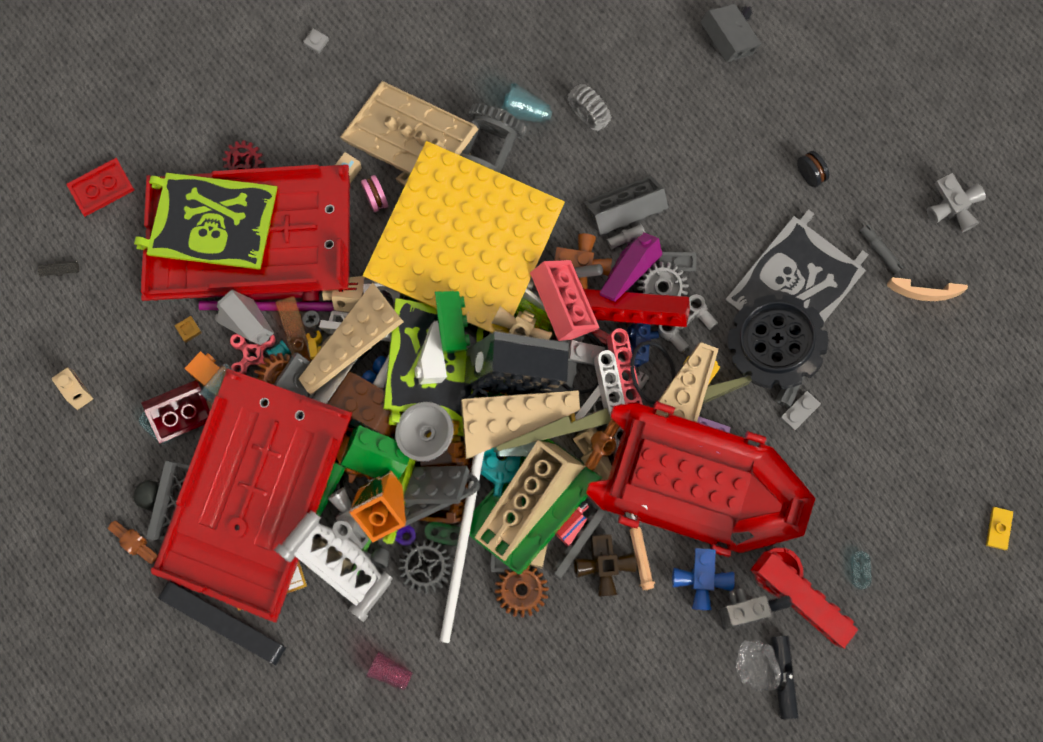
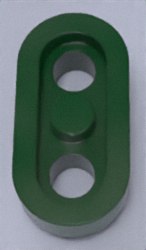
[425,522,460,546]

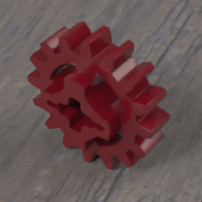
[222,140,264,170]

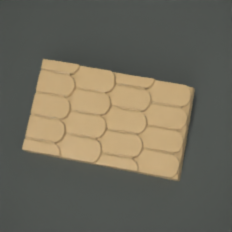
[341,81,478,174]

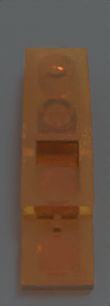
[276,296,312,362]

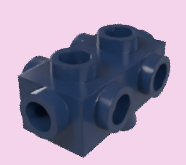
[626,323,659,367]

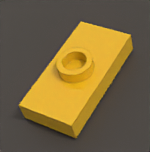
[986,507,1013,550]

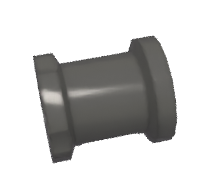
[303,311,325,332]

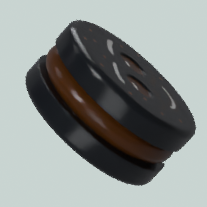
[797,151,830,188]

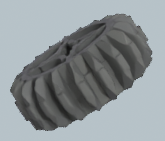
[398,540,452,594]

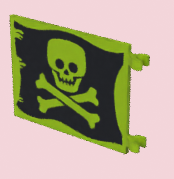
[134,173,278,269]
[383,298,483,437]

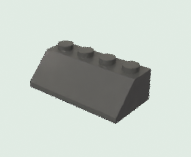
[583,175,669,235]

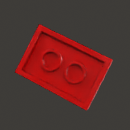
[66,158,135,217]

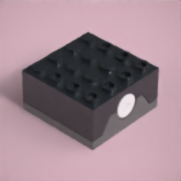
[464,331,569,396]

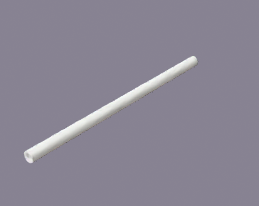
[440,451,485,643]

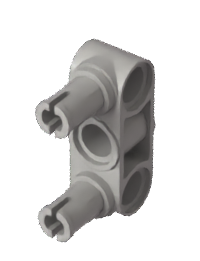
[657,294,718,353]

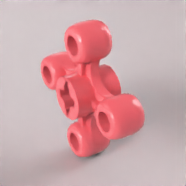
[230,333,276,375]

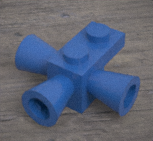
[672,548,734,610]

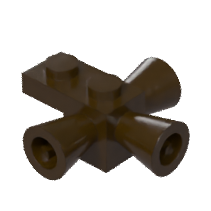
[574,534,636,596]

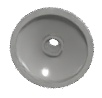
[396,402,454,461]

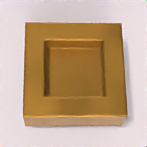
[175,316,202,343]

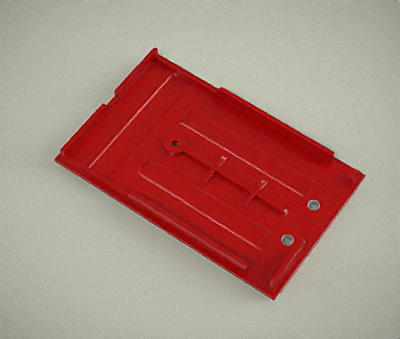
[141,165,350,301]
[151,368,353,623]

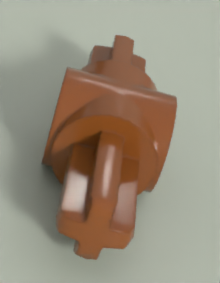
[585,419,620,470]
[108,520,158,564]

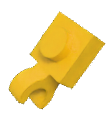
[306,330,322,360]

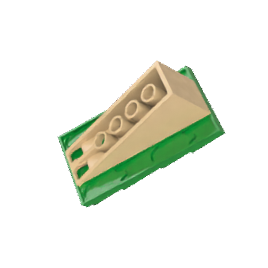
[459,438,603,574]

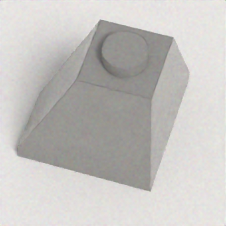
[215,290,274,345]

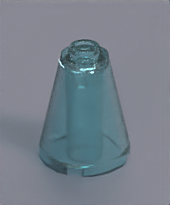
[501,82,553,123]

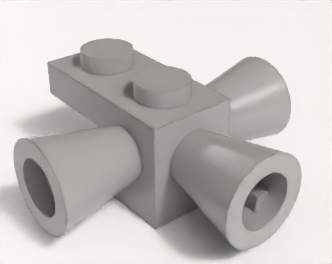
[927,173,986,232]
[327,488,369,549]

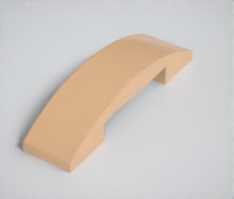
[887,277,968,301]

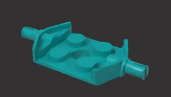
[481,448,521,497]

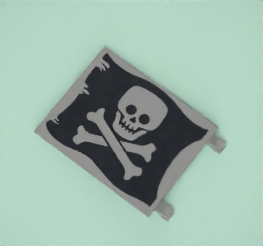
[725,210,868,354]

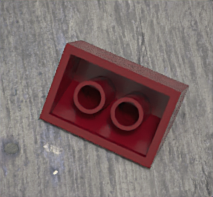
[141,380,210,444]

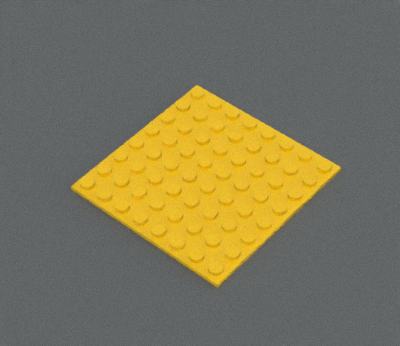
[363,141,565,333]

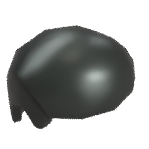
[133,480,160,511]

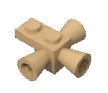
[492,306,552,340]

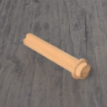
[630,527,655,590]

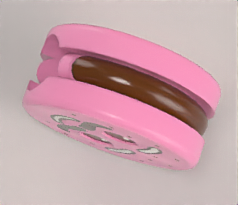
[361,175,388,213]

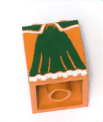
[349,470,406,542]

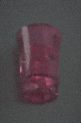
[366,651,413,690]

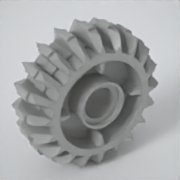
[568,84,611,131]
[637,262,689,296]

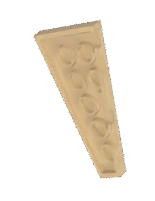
[299,282,403,395]
[656,343,719,422]
[461,391,580,459]

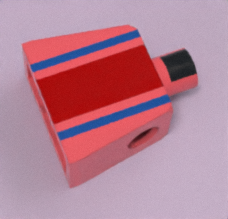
[555,501,589,547]

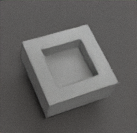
[303,29,329,54]

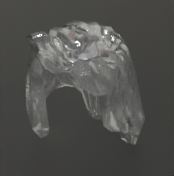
[736,641,781,692]

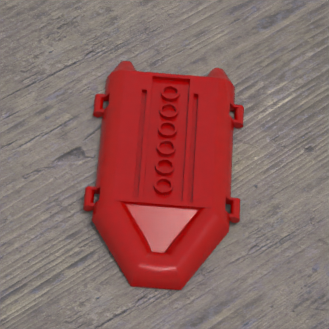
[586,401,816,558]

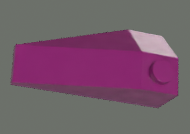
[600,232,663,302]

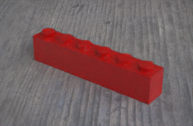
[583,289,690,327]
[750,551,858,649]

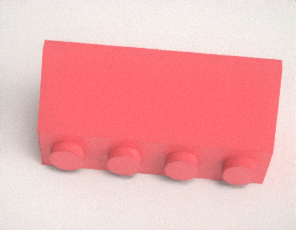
[530,260,599,341]

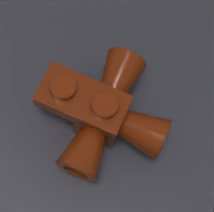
[554,233,612,289]

